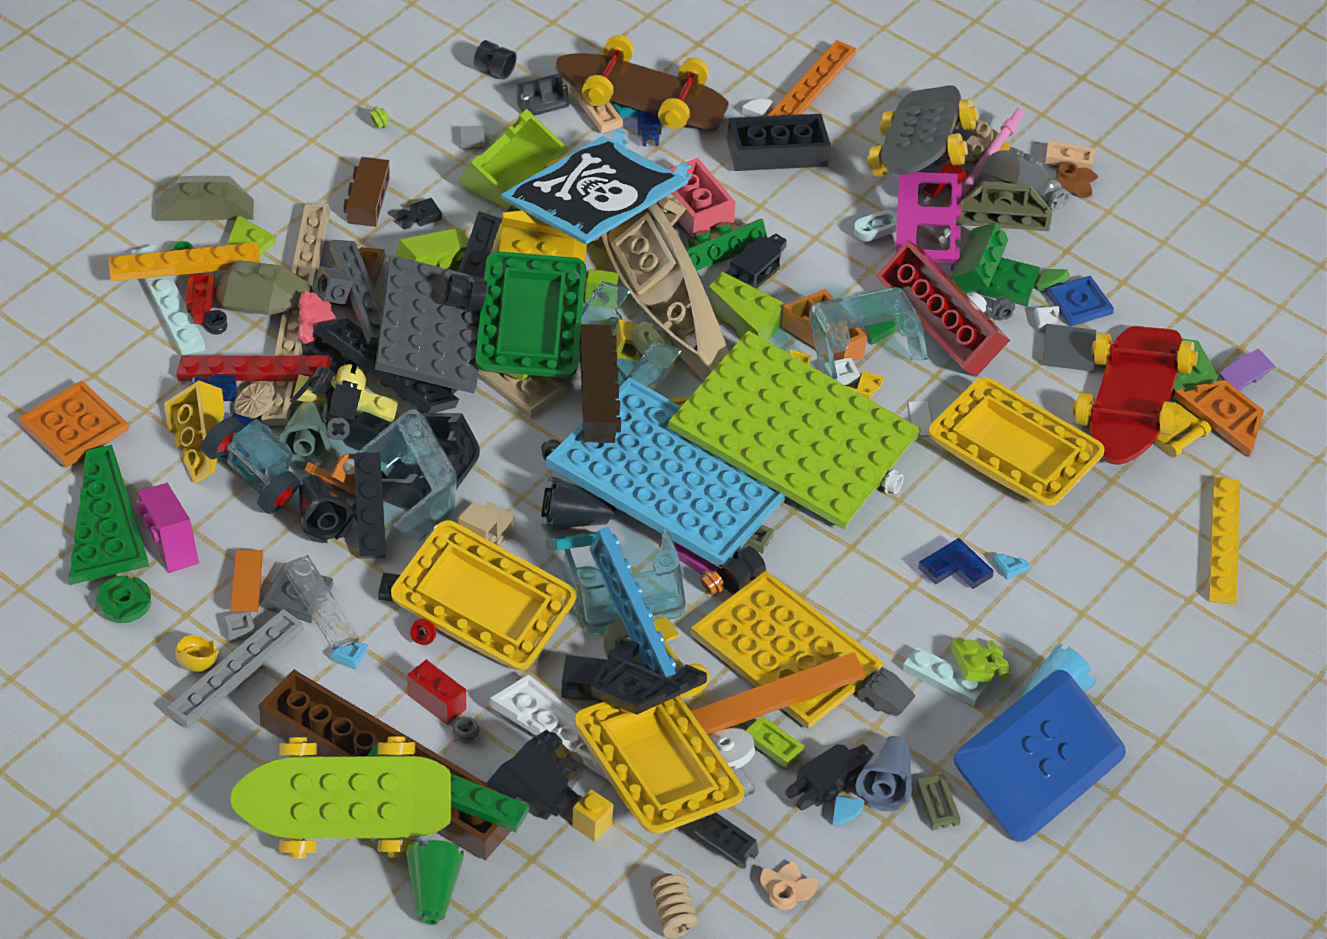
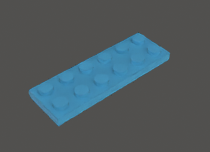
[589,527,676,678]

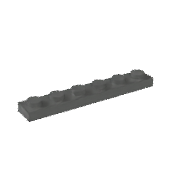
[329,239,382,346]

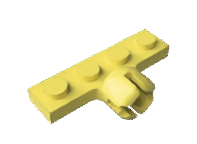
[293,364,399,423]

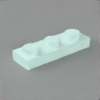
[903,646,988,707]

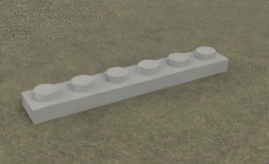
[167,609,304,729]

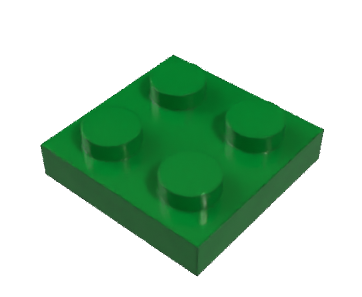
[980,257,1040,307]

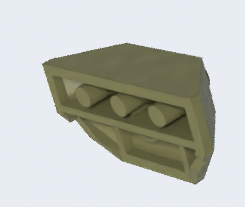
[155,176,254,221]
[956,181,1052,231]
[213,260,312,315]

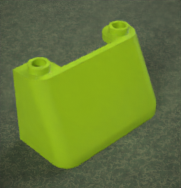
[457,109,568,210]

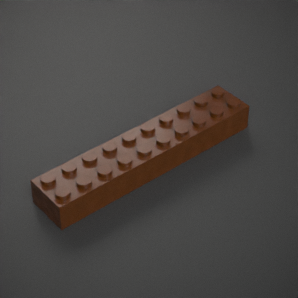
[259,669,511,861]

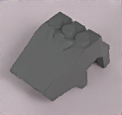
[858,667,916,716]

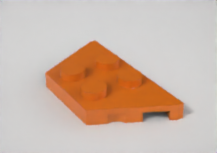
[1174,380,1264,457]

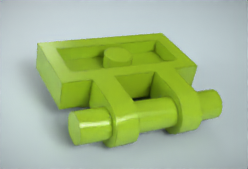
[951,639,1011,682]

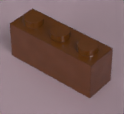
[343,156,390,227]

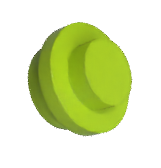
[369,106,390,129]

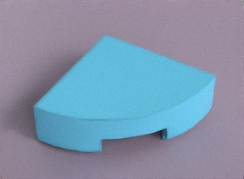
[992,554,1030,580]
[331,642,368,670]
[833,796,864,825]

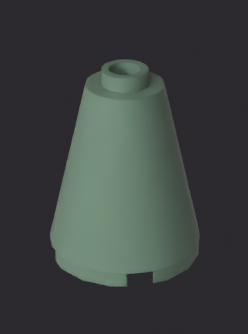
[278,402,330,469]

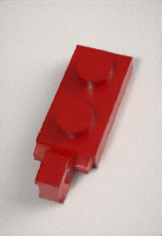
[186,273,215,324]

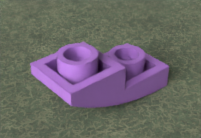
[1220,348,1275,391]

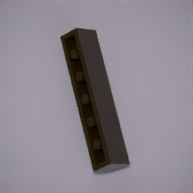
[579,324,621,443]

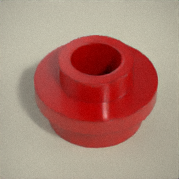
[410,618,437,645]

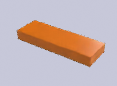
[231,550,264,612]

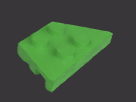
[1172,338,1218,408]

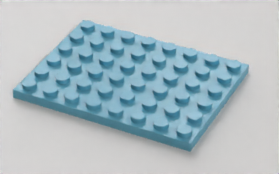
[545,377,787,569]

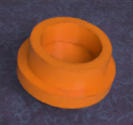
[699,569,723,595]

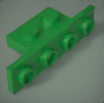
[686,218,768,271]

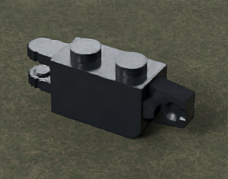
[726,233,787,289]
[785,744,874,811]

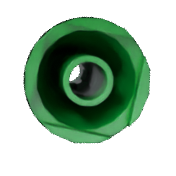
[406,840,464,925]

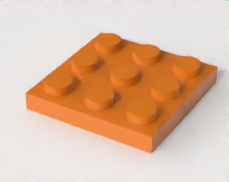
[18,380,129,468]

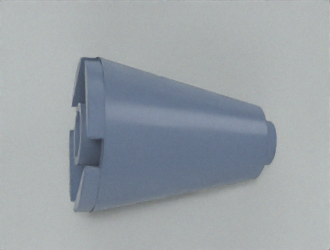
[856,736,912,811]

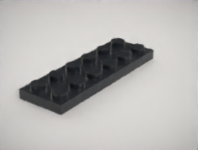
[314,318,459,413]

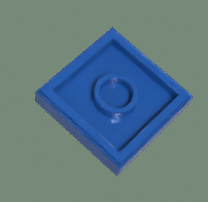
[1047,275,1114,327]

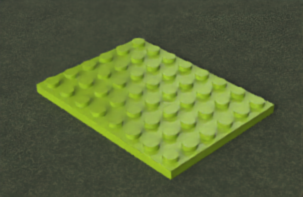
[668,331,921,530]

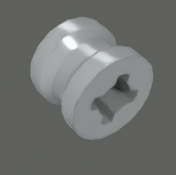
[1040,180,1070,210]

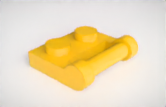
[1154,404,1211,458]

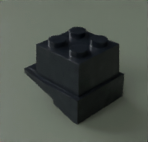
[486,729,588,820]

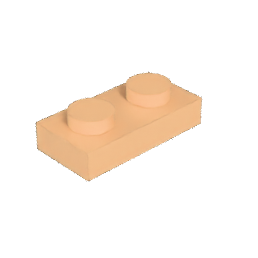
[1045,141,1096,170]

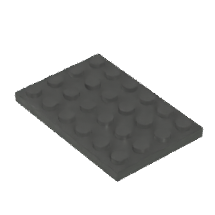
[375,255,484,394]

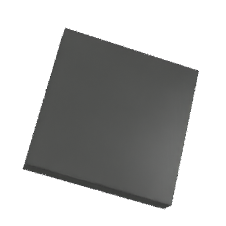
[1043,324,1096,371]
[261,563,334,623]

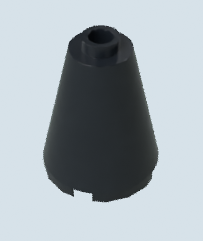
[299,475,353,543]
[541,476,616,529]

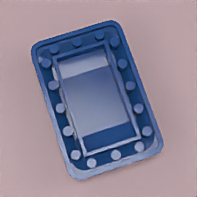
[953,670,1126,842]

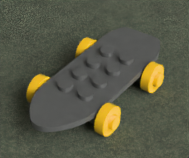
[867,85,978,177]

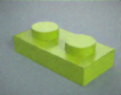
[746,715,805,769]

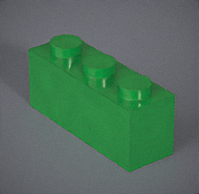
[952,222,1009,294]

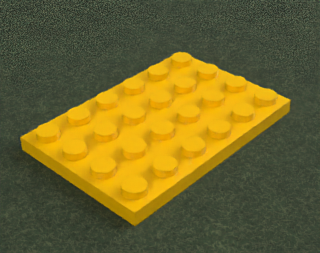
[690,571,884,729]

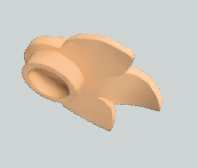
[760,862,818,910]

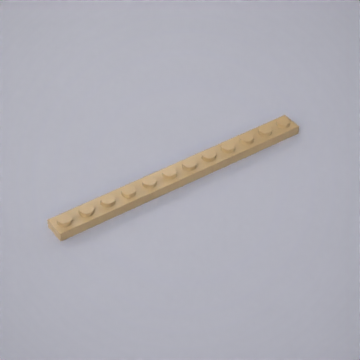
[261,203,331,426]

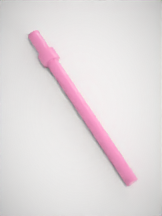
[946,108,1024,207]

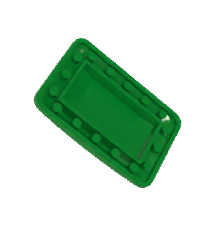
[475,251,586,378]

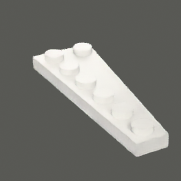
[489,675,608,780]

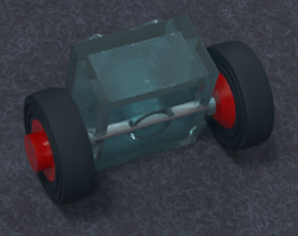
[201,416,300,514]

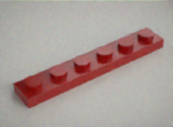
[176,356,331,381]

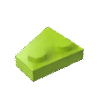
[227,215,276,256]

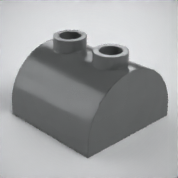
[980,147,1047,196]

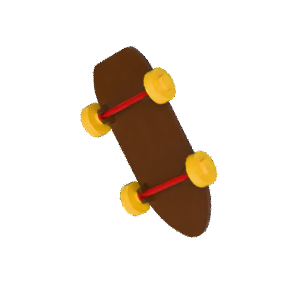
[555,35,729,130]

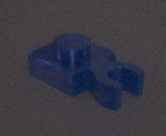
[636,112,662,147]
[191,374,237,402]

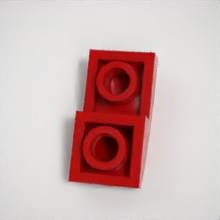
[920,162,969,199]

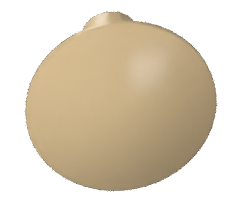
[954,120,993,162]

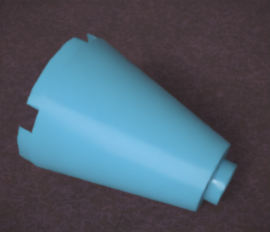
[1022,644,1096,697]

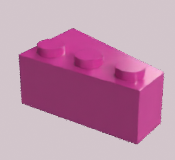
[136,482,199,573]

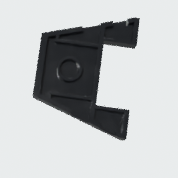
[591,636,707,715]

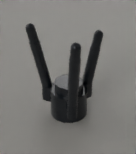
[290,367,335,423]

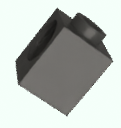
[312,266,353,304]

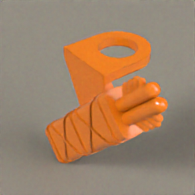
[304,453,356,497]

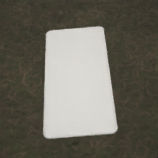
[908,401,932,436]

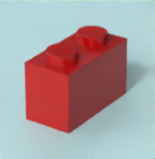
[407,659,467,725]

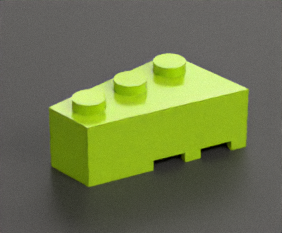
[708,272,785,341]

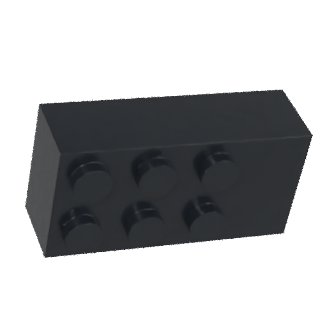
[726,114,831,171]

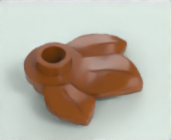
[1055,162,1098,198]

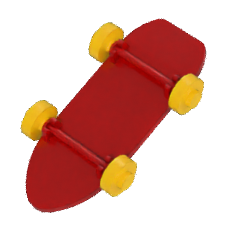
[1072,326,1198,465]

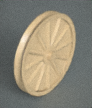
[234,381,277,419]

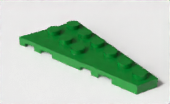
[68,445,149,585]

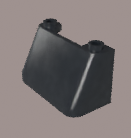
[381,413,480,517]

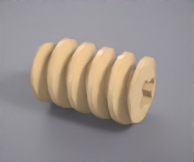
[650,873,698,939]

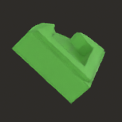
[1037,269,1070,291]

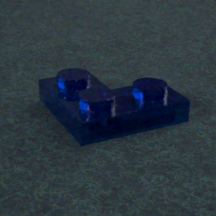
[918,538,994,589]

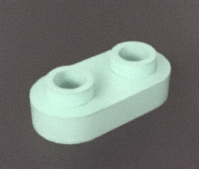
[854,210,897,241]

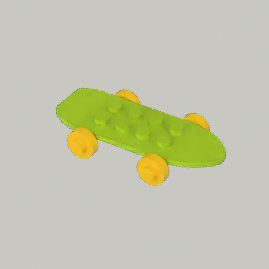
[230,737,451,858]

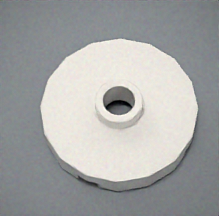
[708,728,755,769]

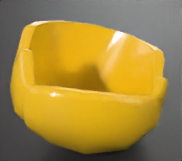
[175,634,219,672]

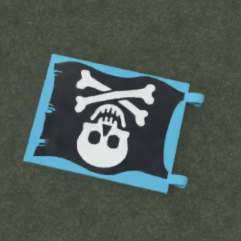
[501,129,691,245]

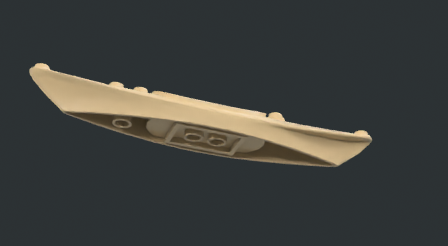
[602,203,729,381]

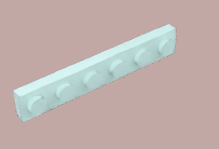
[132,244,206,356]

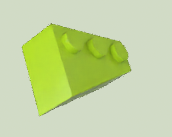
[395,228,469,271]

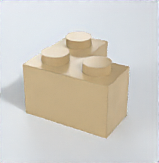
[457,501,515,547]

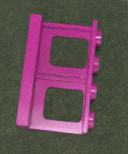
[896,172,962,271]

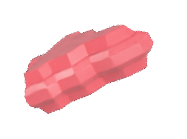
[298,291,337,344]

